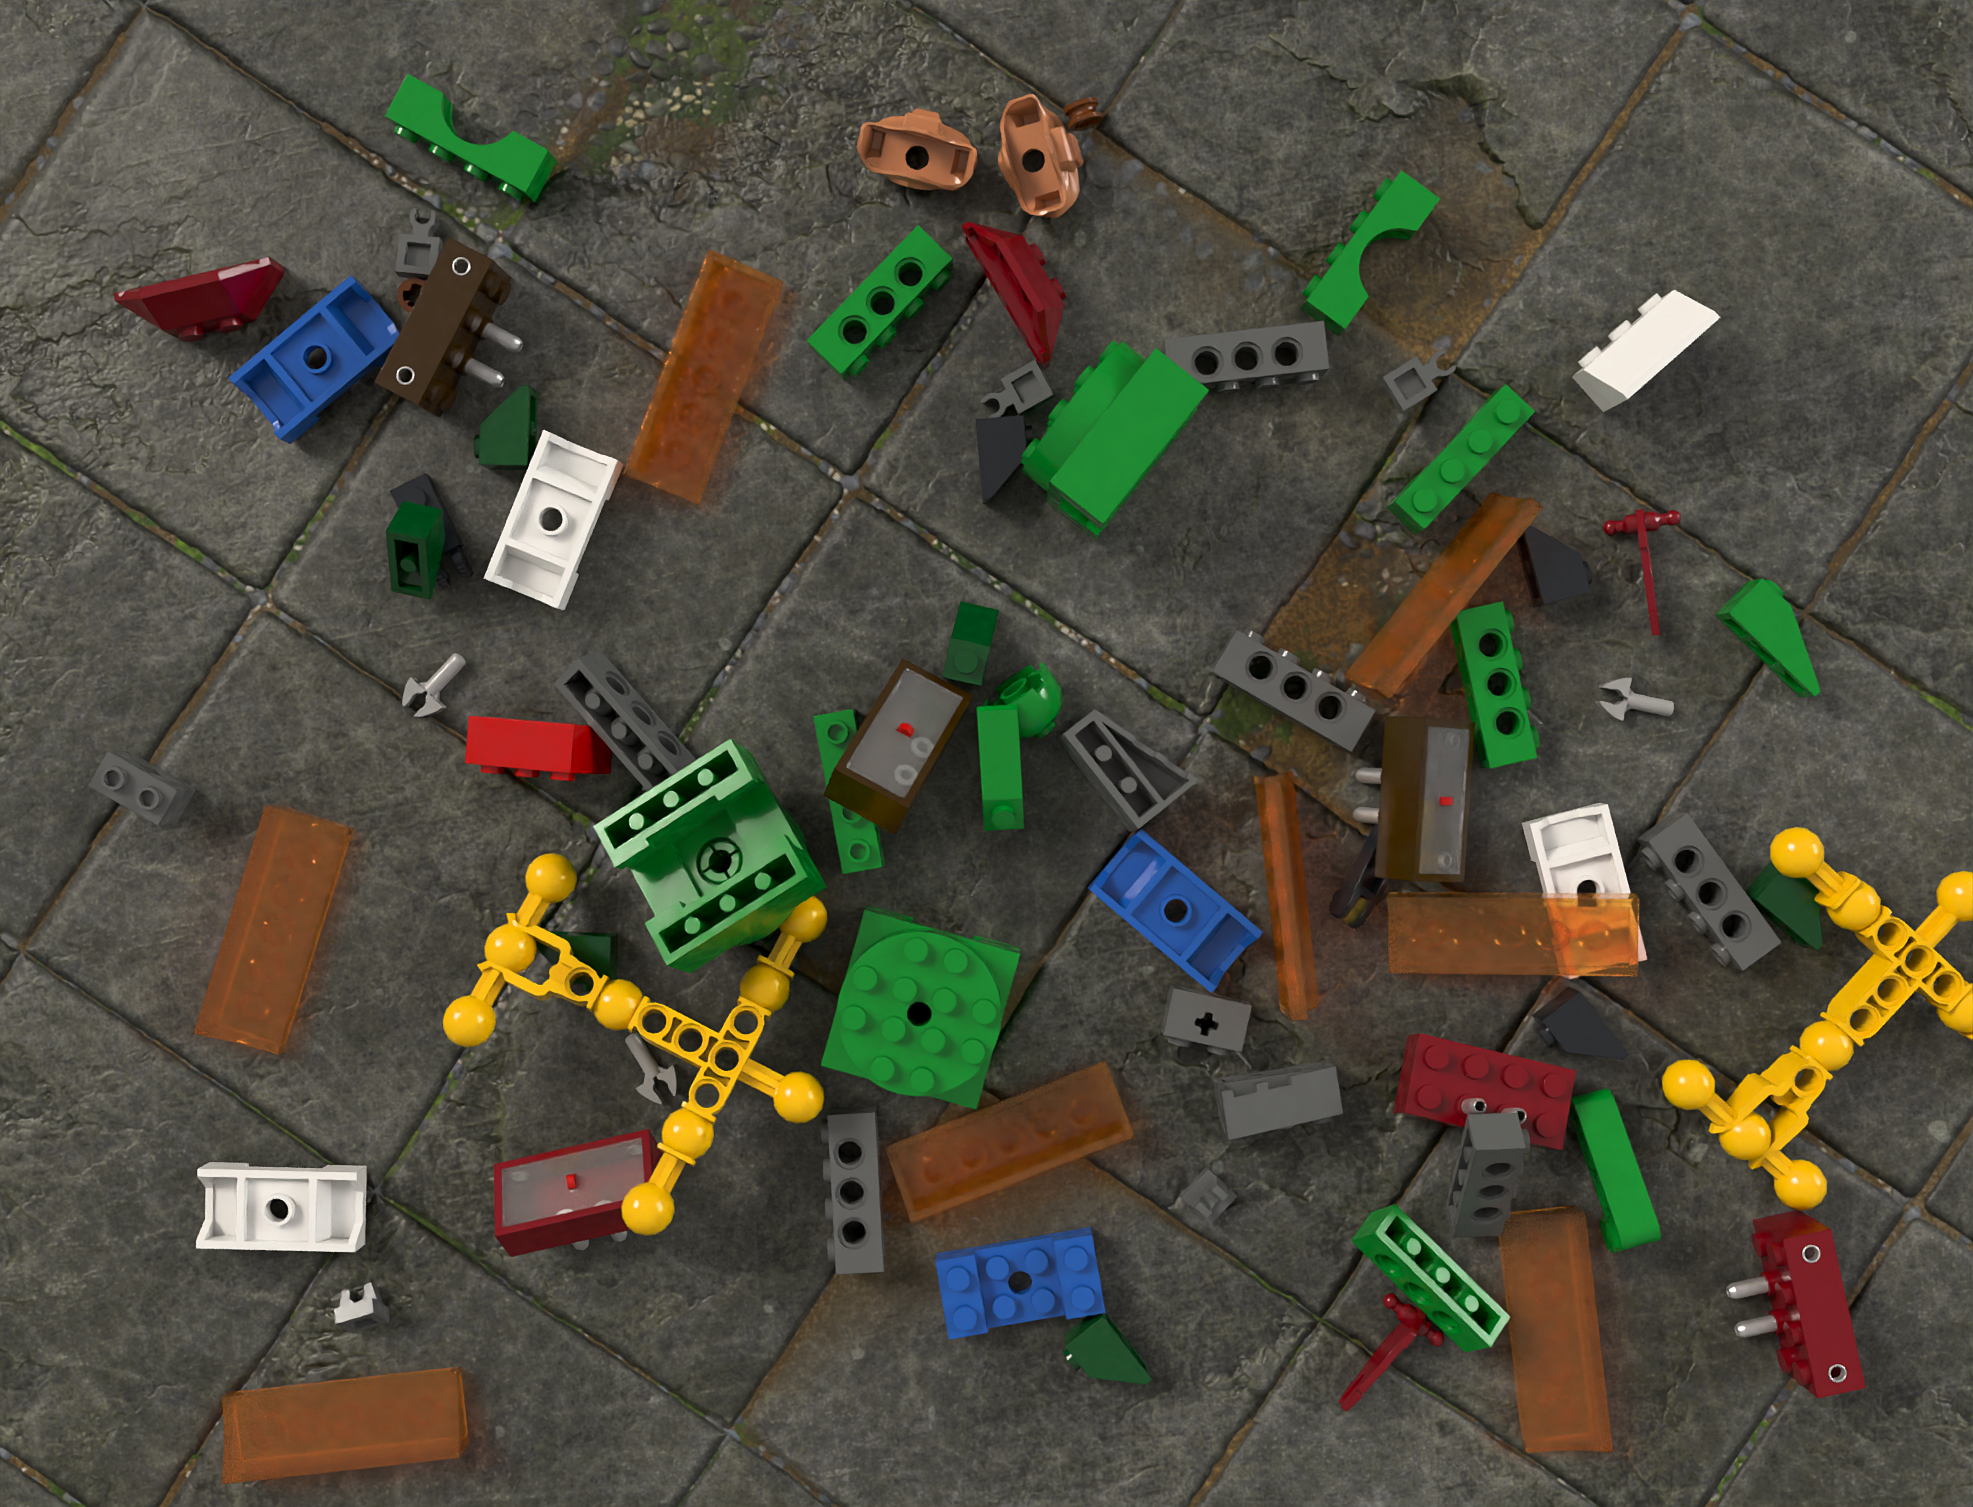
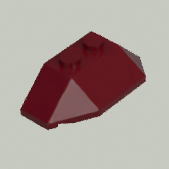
[961,222,1066,370]
[113,256,284,342]

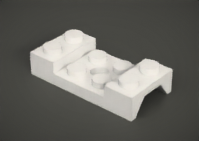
[484,430,624,610]
[1522,803,1647,979]
[196,1162,367,1252]

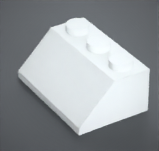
[1573,290,1720,412]

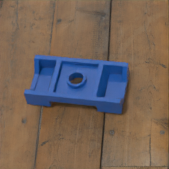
[229,275,401,444]
[1088,828,1263,993]
[935,1227,1106,1339]

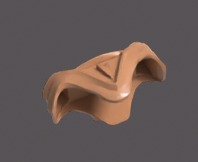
[998,94,1083,218]
[857,108,978,191]

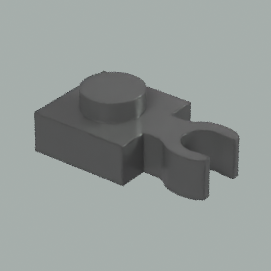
[395,208,444,280]
[1380,349,1456,414]
[981,360,1056,418]

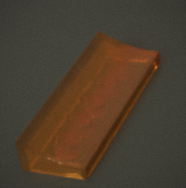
[621,249,783,504]
[1344,492,1543,700]
[1254,771,1319,1021]
[193,804,354,1054]
[1387,892,1639,976]
[885,1061,1136,1224]
[1499,1205,1613,1453]
[222,1367,469,1484]

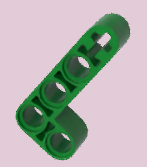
[1569,1088,1661,1253]

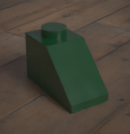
[474,385,538,470]
[386,501,445,600]
[942,601,999,687]
[1745,861,1823,951]
[536,931,618,991]
[1063,1313,1152,1385]

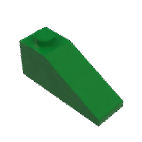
[1715,578,1821,698]
[977,704,1024,831]

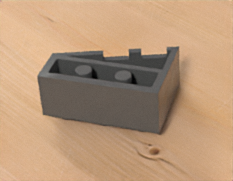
[1056,709,1200,832]
[1213,1060,1343,1140]

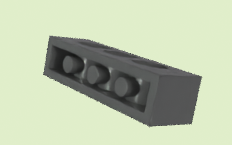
[1161,321,1329,394]
[1209,628,1376,752]
[554,650,696,791]
[1636,811,1782,971]
[821,1105,886,1274]
[1446,1113,1530,1238]

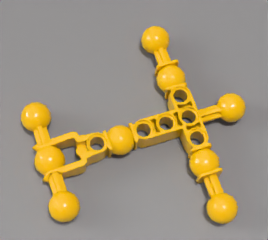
[1662,827,1973,1210]
[443,853,828,1236]

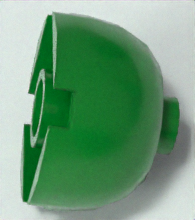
[983,663,1063,739]

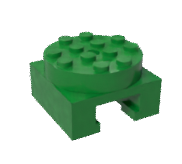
[1020,340,1209,540]
[593,738,827,973]
[821,905,1020,1110]

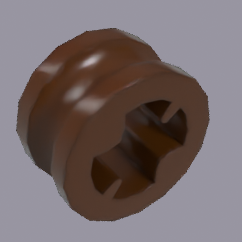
[1063,97,1103,131]
[397,278,426,313]

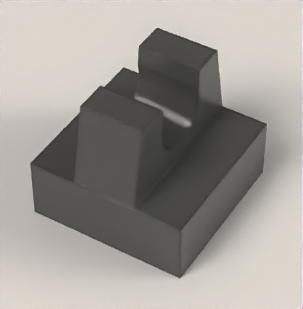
[1180,1166,1237,1225]
[334,1283,390,1334]

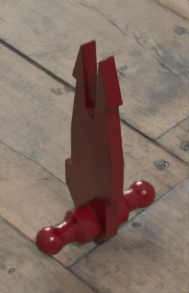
[1602,508,1681,636]
[1338,1293,1445,1412]

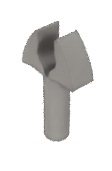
[402,653,466,717]
[1595,678,1674,721]
[625,1032,679,1104]

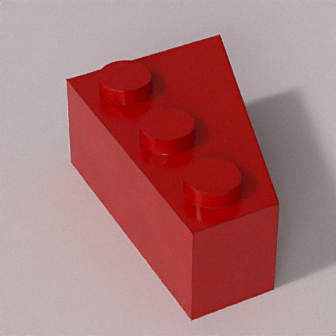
[465,716,612,781]

